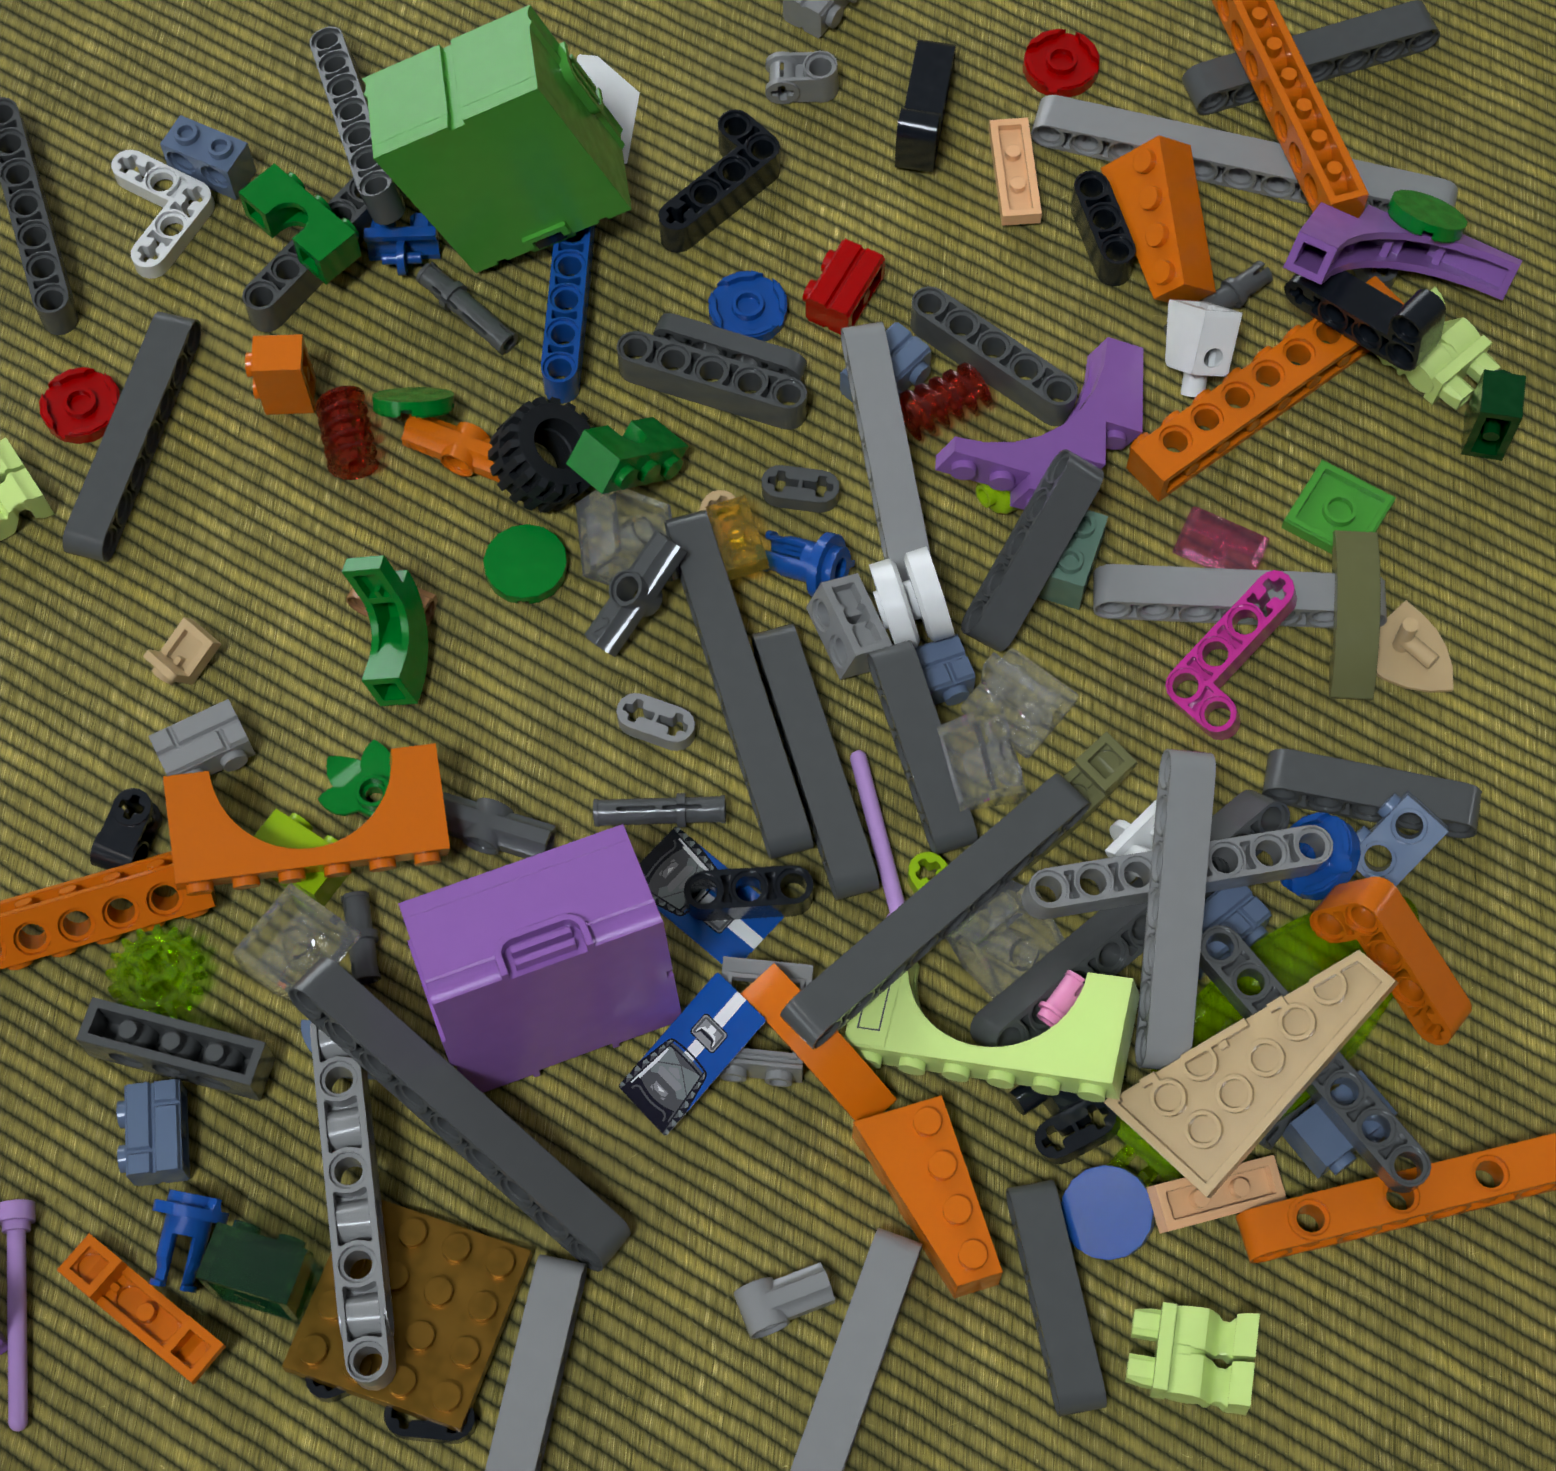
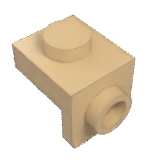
[143,617,221,685]

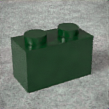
[1461,369,1526,461]

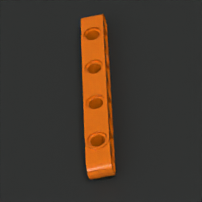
[1235,1133,1556,1264]

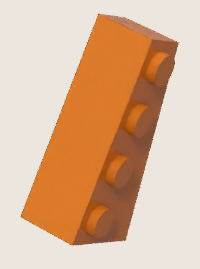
[1101,135,1216,303]
[852,1095,1003,1299]

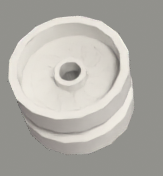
[869,546,955,648]

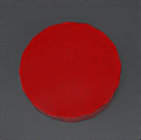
[1023,29,1100,98]
[39,367,121,444]

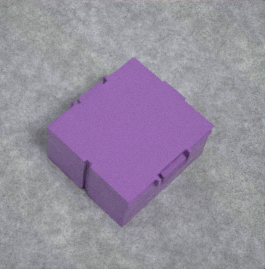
[398,824,681,1093]

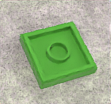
[1281,459,1396,554]

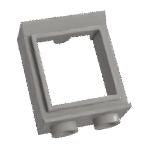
[719,956,813,1087]

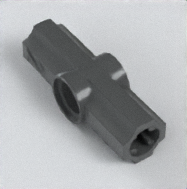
[584,530,687,657]
[443,792,557,858]

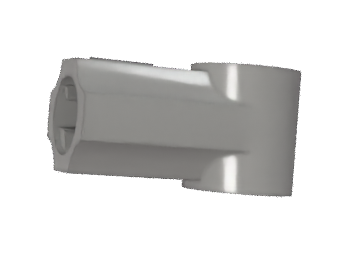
[733,1262,835,1339]

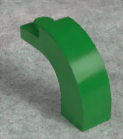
[342,555,428,706]

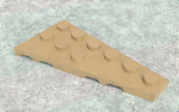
[1104,950,1399,1198]

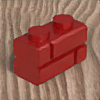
[802,238,885,335]

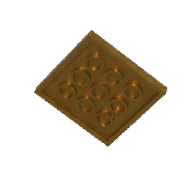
[282,1199,532,1432]

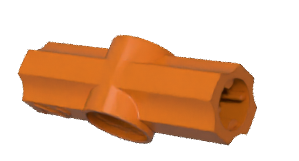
[401,414,500,482]

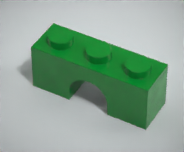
[238,163,362,284]
[566,417,689,494]

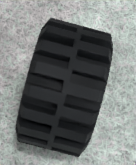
[488,397,595,513]

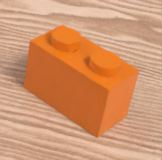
[245,334,316,415]

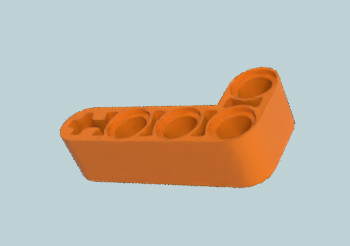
[1309,877,1472,1045]

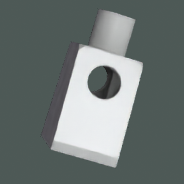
[1165,299,1242,397]

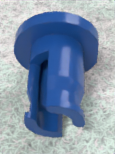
[756,530,855,597]
[149,1189,230,1293]

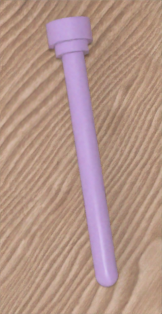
[850,750,905,918]
[0,1199,36,1432]

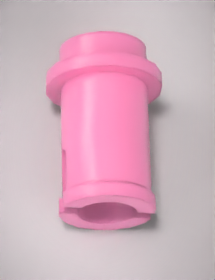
[1037,970,1085,1028]

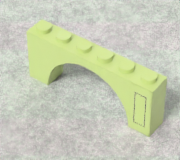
[844,962,1140,1102]

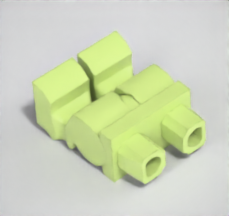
[1377,287,1501,410]
[0,437,55,541]
[1125,1302,1260,1416]

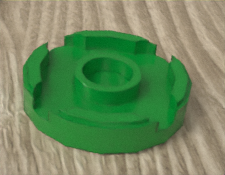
[1387,190,1468,243]
[372,387,454,418]
[483,524,567,604]

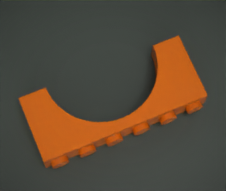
[163,743,450,896]

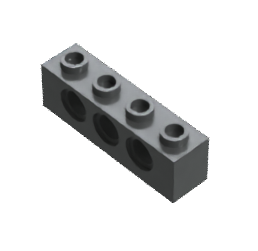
[76,997,275,1101]

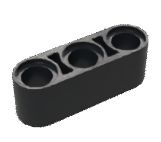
[1070,171,1136,287]
[684,865,813,921]

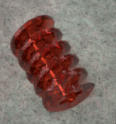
[899,362,993,441]
[315,385,380,480]

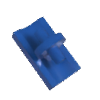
[364,213,441,276]

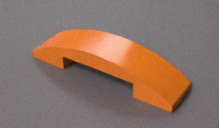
[740,963,897,1121]
[57,1233,226,1385]

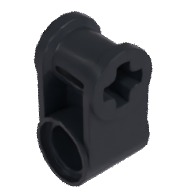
[90,788,162,870]

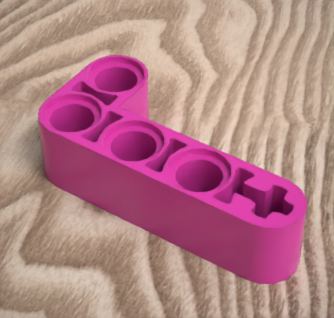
[1165,570,1297,740]

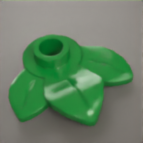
[318,740,390,817]

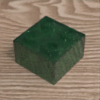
[196,1220,323,1324]

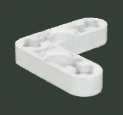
[111,150,215,279]

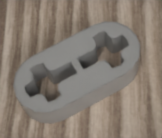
[616,693,696,751]

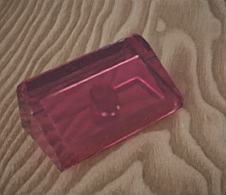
[1172,506,1270,570]

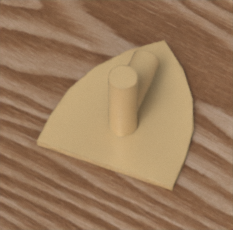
[1376,600,1453,693]

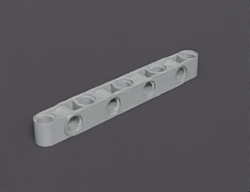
[310,1022,396,1391]

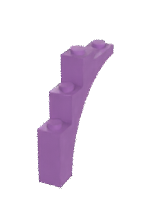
[1283,202,1523,301]
[935,337,1143,510]

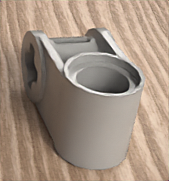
[765,50,839,104]

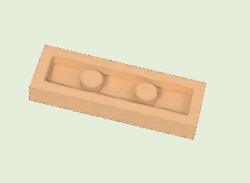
[988,117,1042,226]
[1146,1155,1287,1234]

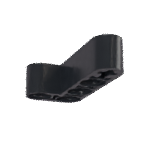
[895,39,956,173]
[658,109,780,253]
[1284,271,1446,371]

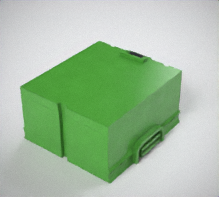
[362,5,632,273]

